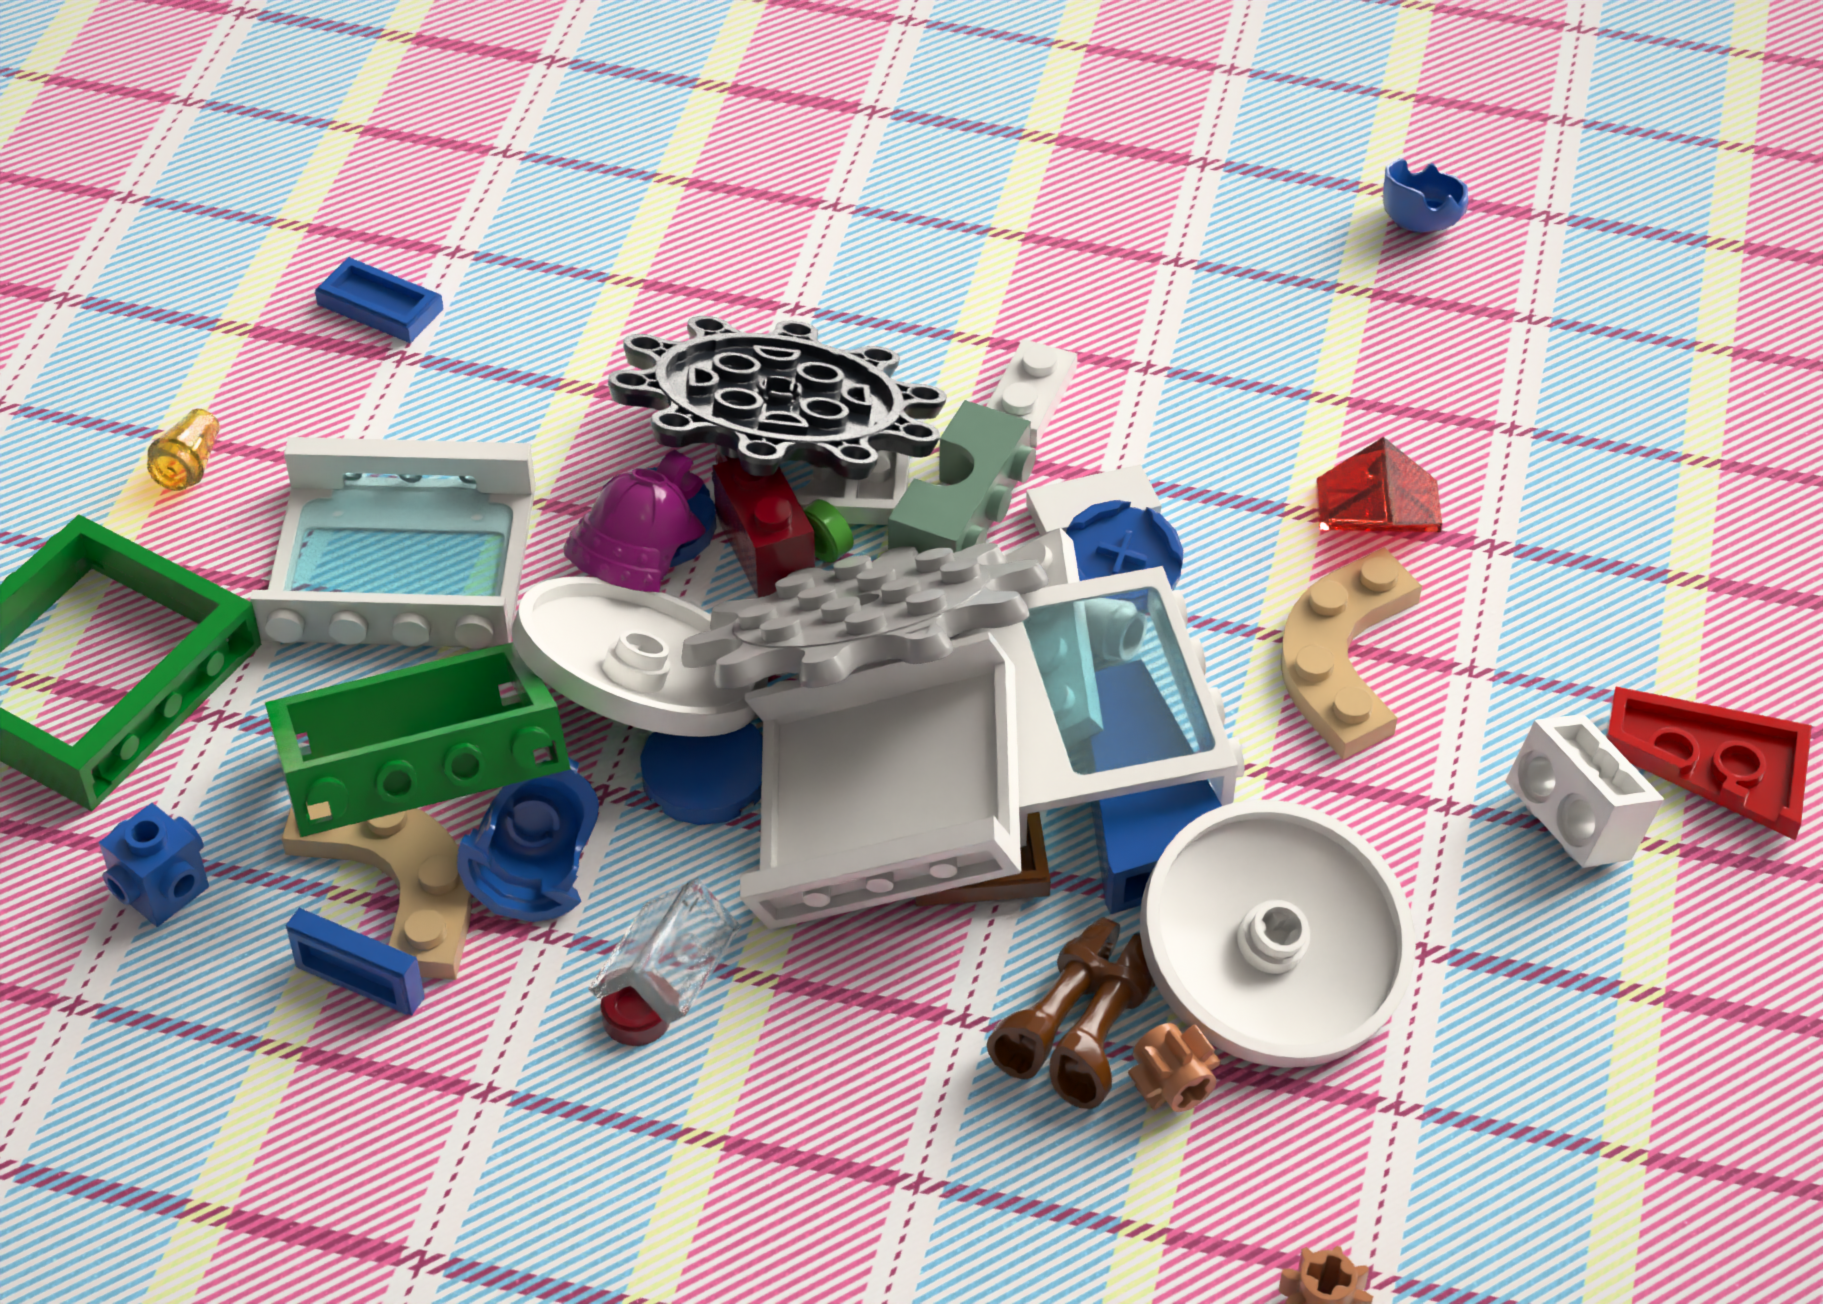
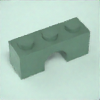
[888,400,1036,554]

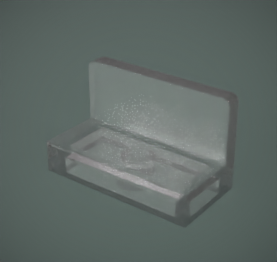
[588,878,742,1024]

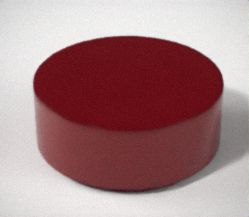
[600,975,671,1046]

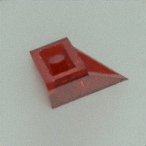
[1315,436,1442,532]

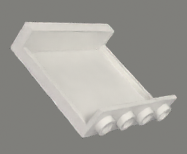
[740,631,1021,930]

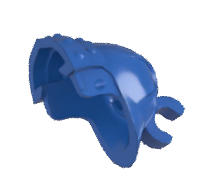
[457,757,599,922]

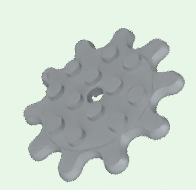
[681,543,1049,689]

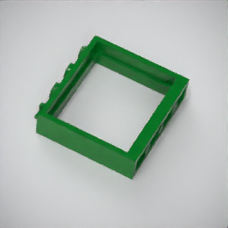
[0,514,262,812]
[265,642,571,837]

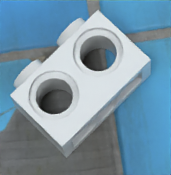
[1505,714,1664,868]

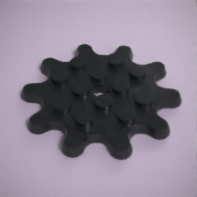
[608,316,947,480]

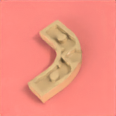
[1281,547,1422,760]
[282,801,472,980]

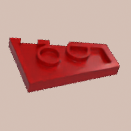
[1606,686,1812,841]

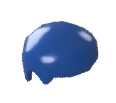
[1383,158,1468,233]

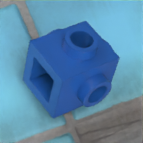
[99,802,209,927]

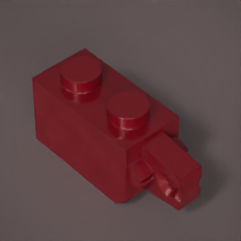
[711,444,815,598]

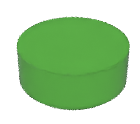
[803,499,854,563]

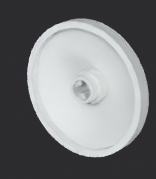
[512,577,768,737]
[1140,800,1416,1068]

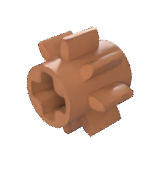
[1128,1023,1221,1112]
[1278,1246,1374,1304]

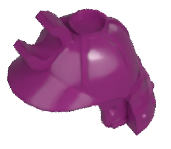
[563,449,706,592]

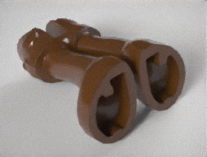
[986,917,1155,1109]

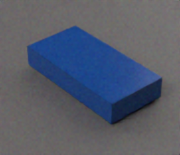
[315,257,444,344]
[286,908,425,1015]

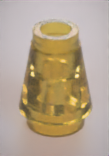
[147,408,220,491]

